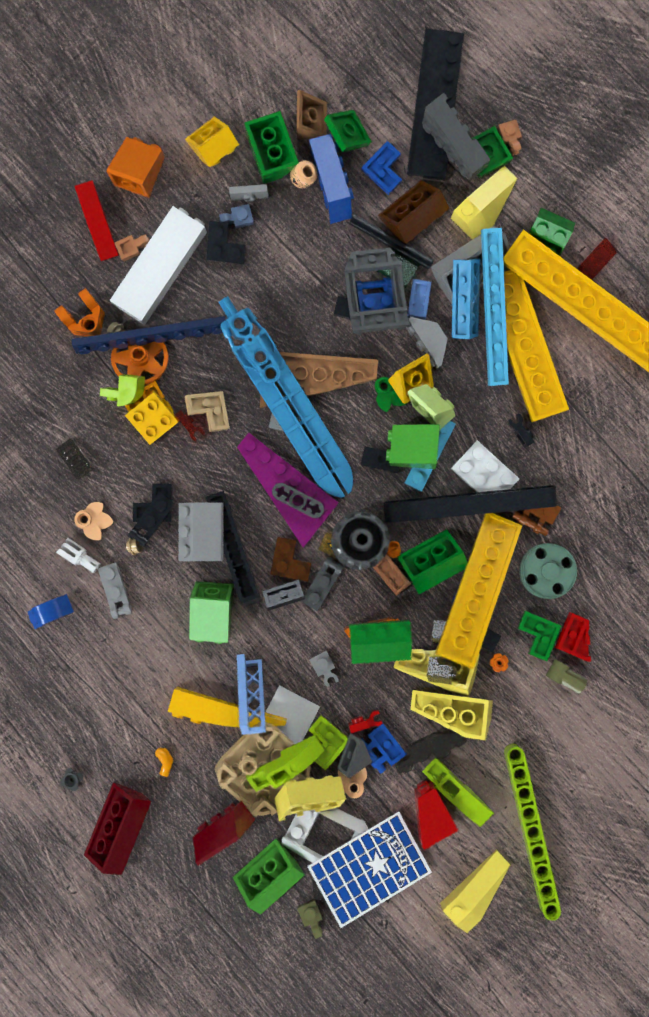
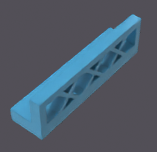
[452,259,480,339]

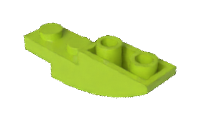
[246,735,325,792]
[422,757,494,827]

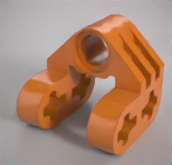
[54,288,105,337]

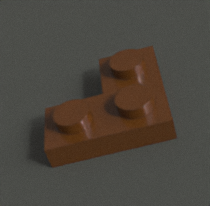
[270,537,311,582]

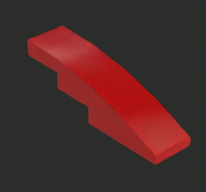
[75,180,119,261]

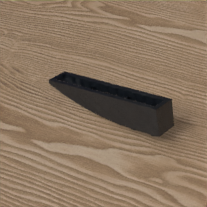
[206,491,262,608]

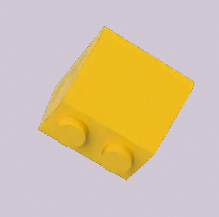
[185,117,239,167]

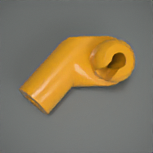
[155,747,173,777]

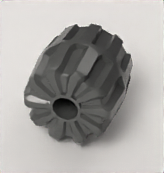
[331,511,390,570]

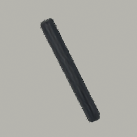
[349,215,434,269]

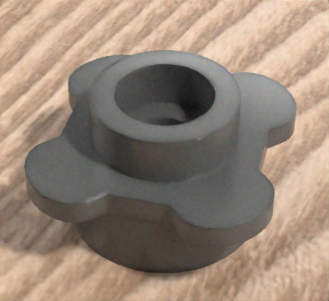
[60,768,83,791]

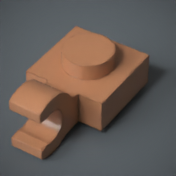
[497,120,522,156]
[115,234,150,262]

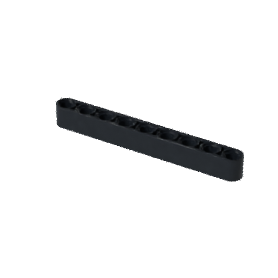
[383,485,557,523]

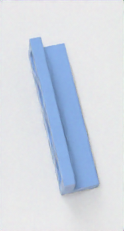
[237,654,266,735]

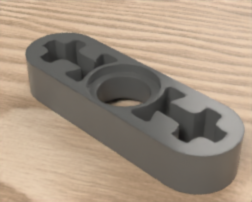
[272,483,324,518]

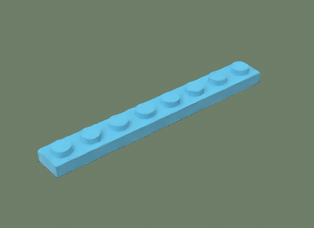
[481,228,509,386]

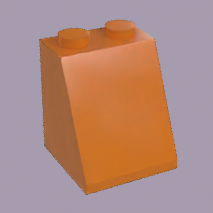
[106,137,165,198]

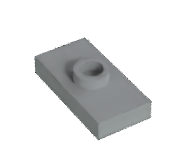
[229,184,269,202]

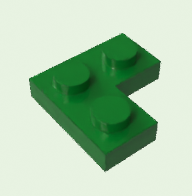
[517,611,561,661]

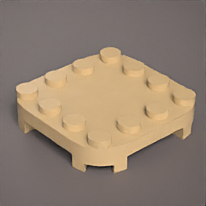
[215,721,311,817]

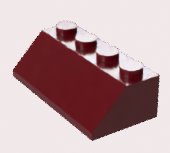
[84,782,152,875]

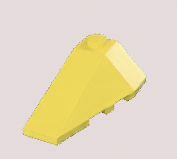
[394,649,480,697]

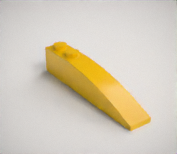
[168,687,287,728]

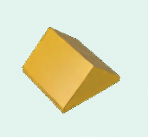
[388,354,434,404]

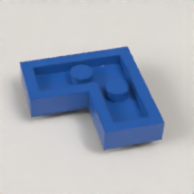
[361,141,402,195]

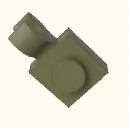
[297,899,323,939]

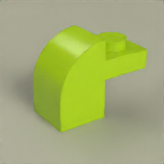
[100,374,145,406]

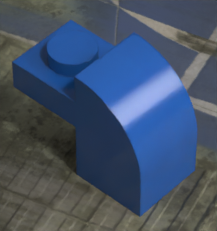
[28,594,74,629]

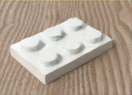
[451,440,519,492]

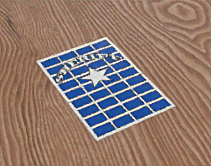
[307,812,432,928]

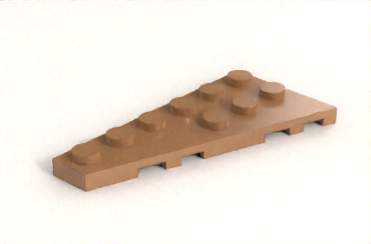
[260,352,378,408]

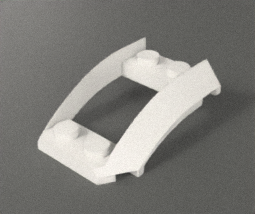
[282,808,369,863]

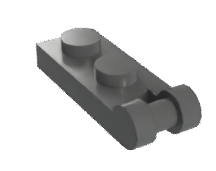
[301,555,345,611]

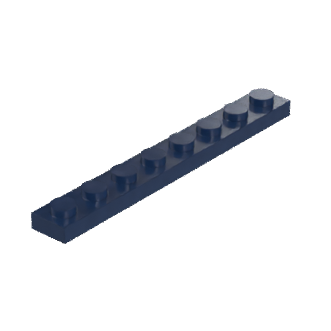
[71,316,225,354]

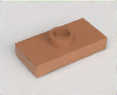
[373,554,411,596]

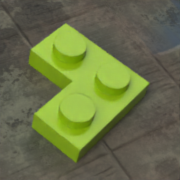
[308,715,348,771]

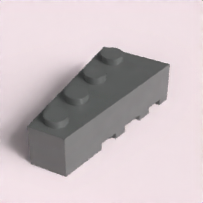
[422,93,490,180]

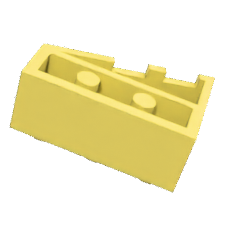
[274,775,346,821]

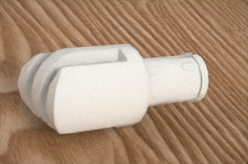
[56,538,101,574]

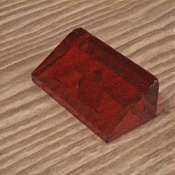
[577,238,617,280]

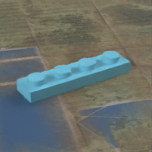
[404,421,456,492]

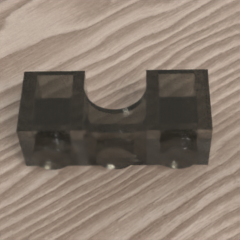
[427,620,457,684]

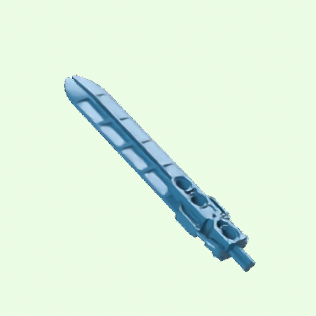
[218,296,353,498]

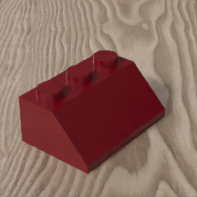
[193,801,256,866]

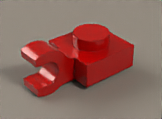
[348,710,383,733]

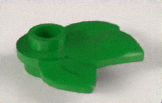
[374,377,407,412]

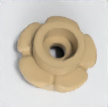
[126,538,143,555]
[238,755,258,775]

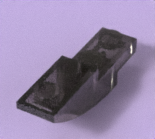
[395,730,467,774]

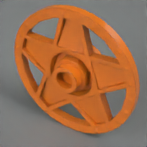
[111,342,169,385]

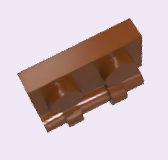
[512,506,561,536]

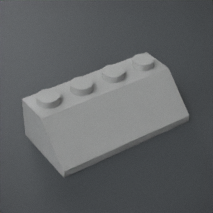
[431,226,510,304]

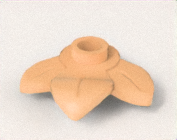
[74,502,113,540]
[337,768,367,798]

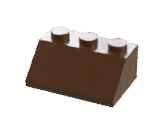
[378,180,449,244]

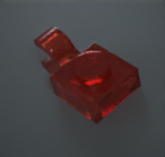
[175,410,206,442]

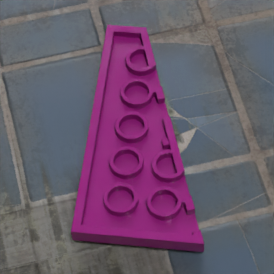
[237,433,338,548]

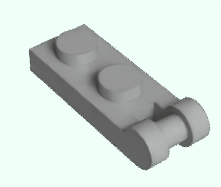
[98,562,132,619]

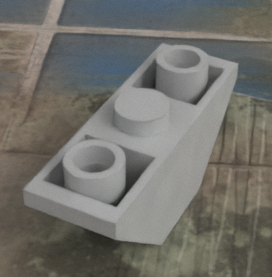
[406,317,448,370]

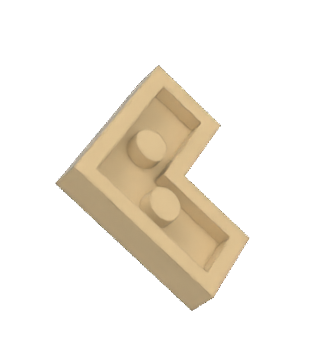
[185,391,230,432]

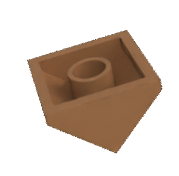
[297,90,327,140]

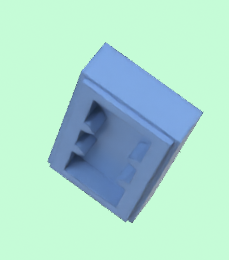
[407,279,432,320]

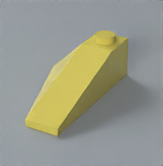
[451,166,517,240]
[410,690,493,740]
[440,849,510,933]

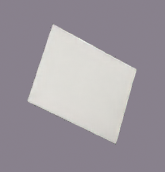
[266,685,320,744]

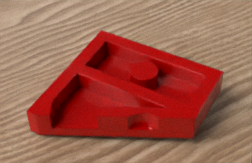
[555,612,591,662]

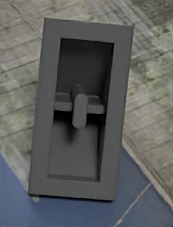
[337,733,372,778]

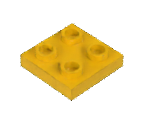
[125,391,180,445]

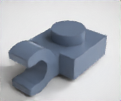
[219,204,254,228]

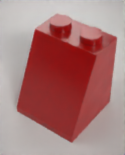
[414,780,459,850]

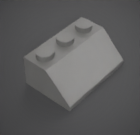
[179,502,223,561]

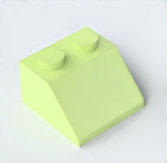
[407,384,455,431]

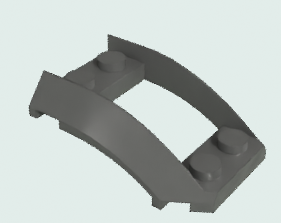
[344,248,410,336]

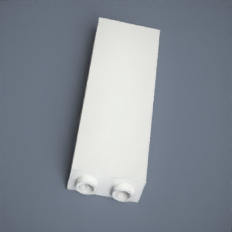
[110,206,207,325]

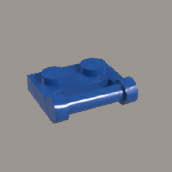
[355,277,394,312]

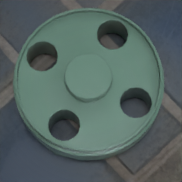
[519,543,577,599]

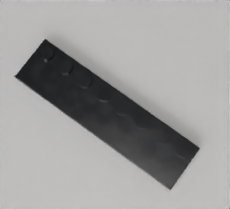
[406,27,464,181]

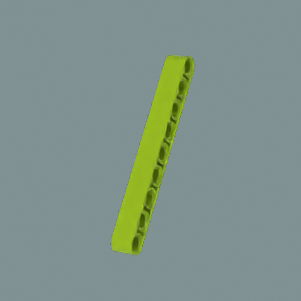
[504,744,561,921]

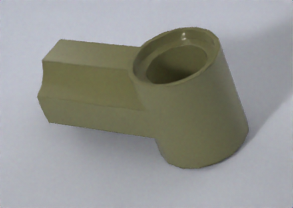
[545,659,587,694]

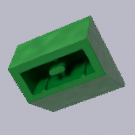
[529,208,575,256]

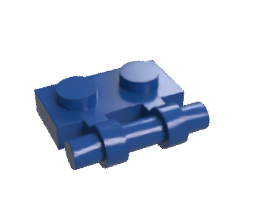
[361,722,407,774]

